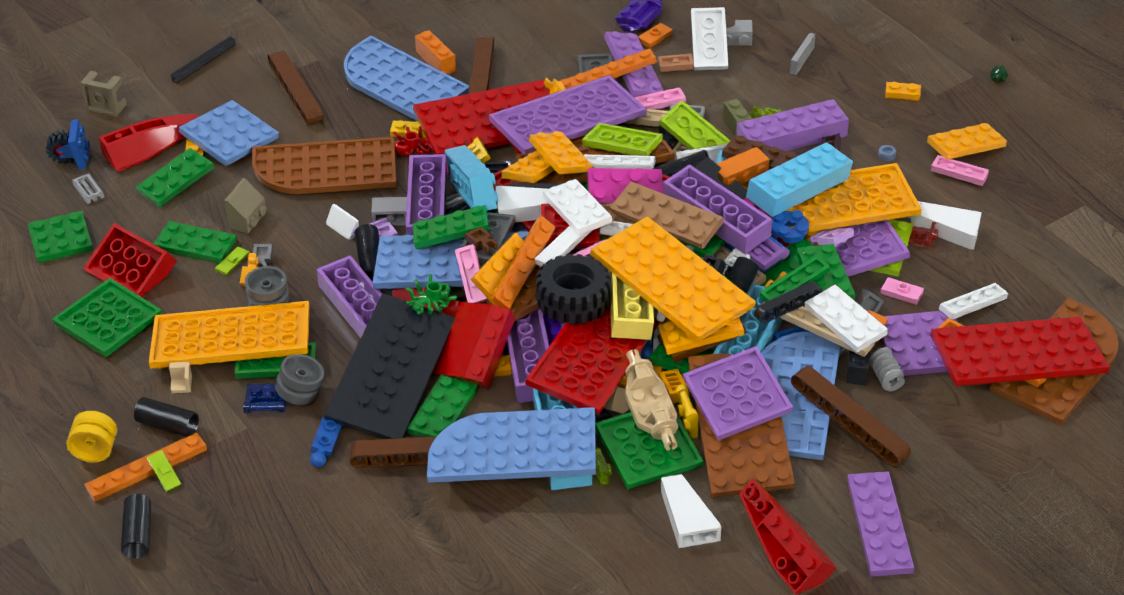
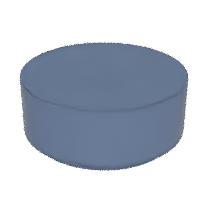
[878,145,896,161]

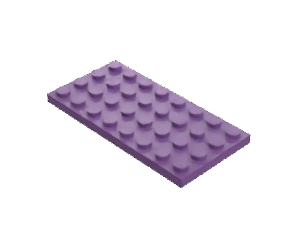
[489,75,647,155]

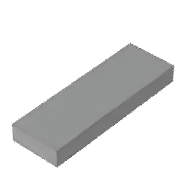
[790,33,815,75]

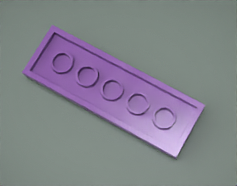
[604,31,664,97]
[847,471,914,577]

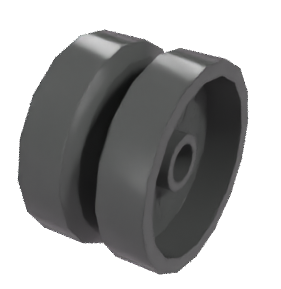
[245,266,289,306]
[275,354,324,405]

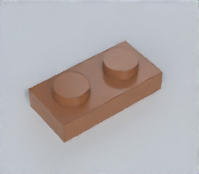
[658,54,694,72]

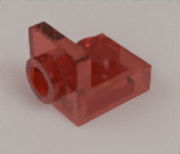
[909,222,938,247]

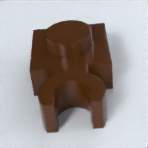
[465,227,497,254]

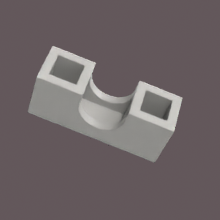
[726,20,753,45]

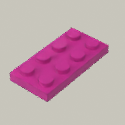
[587,168,663,204]

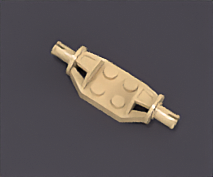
[625,349,678,451]

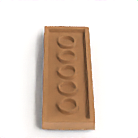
[610,182,724,249]

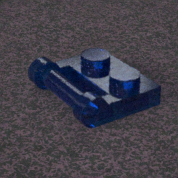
[243,384,286,413]

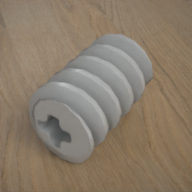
[869,347,905,391]

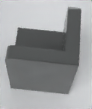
[854,289,884,313]

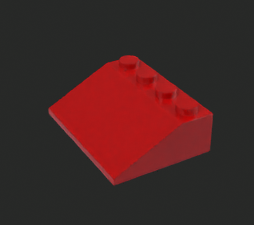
[83,223,177,297]
[434,302,515,390]

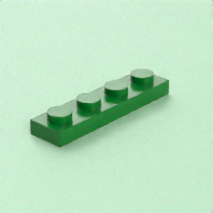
[759,255,830,302]

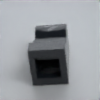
[703,254,732,278]

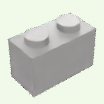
[371,197,407,226]

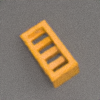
[658,369,687,403]

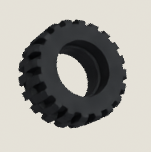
[536,254,611,325]

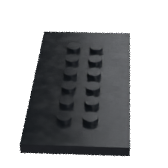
[324,293,455,439]

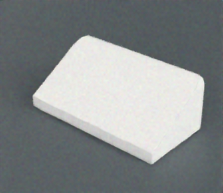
[326,204,359,240]

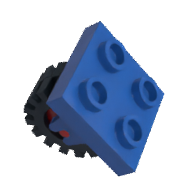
[46,119,90,169]

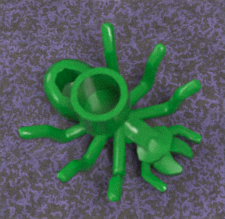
[406,274,457,315]

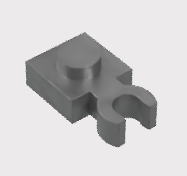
[253,244,274,267]

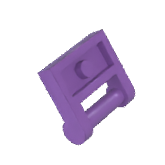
[747,238,789,271]

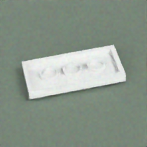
[691,7,728,70]
[543,179,612,235]
[805,285,888,352]

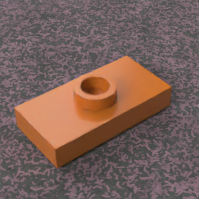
[638,23,673,48]

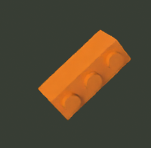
[415,30,456,75]
[717,147,770,185]

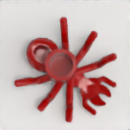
[393,126,431,158]

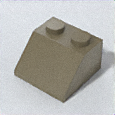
[225,178,267,234]

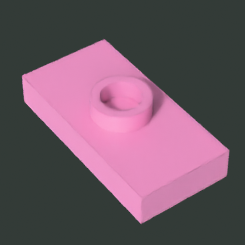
[881,277,924,305]

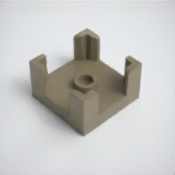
[81,71,126,117]

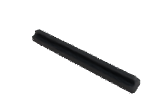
[170,36,236,83]

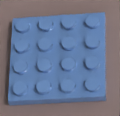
[179,100,279,166]

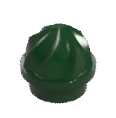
[990,65,1008,82]

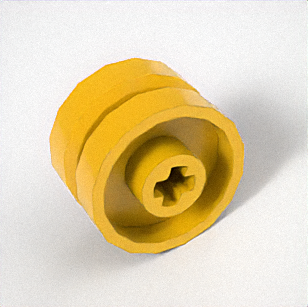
[66,411,118,463]

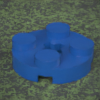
[771,210,809,243]

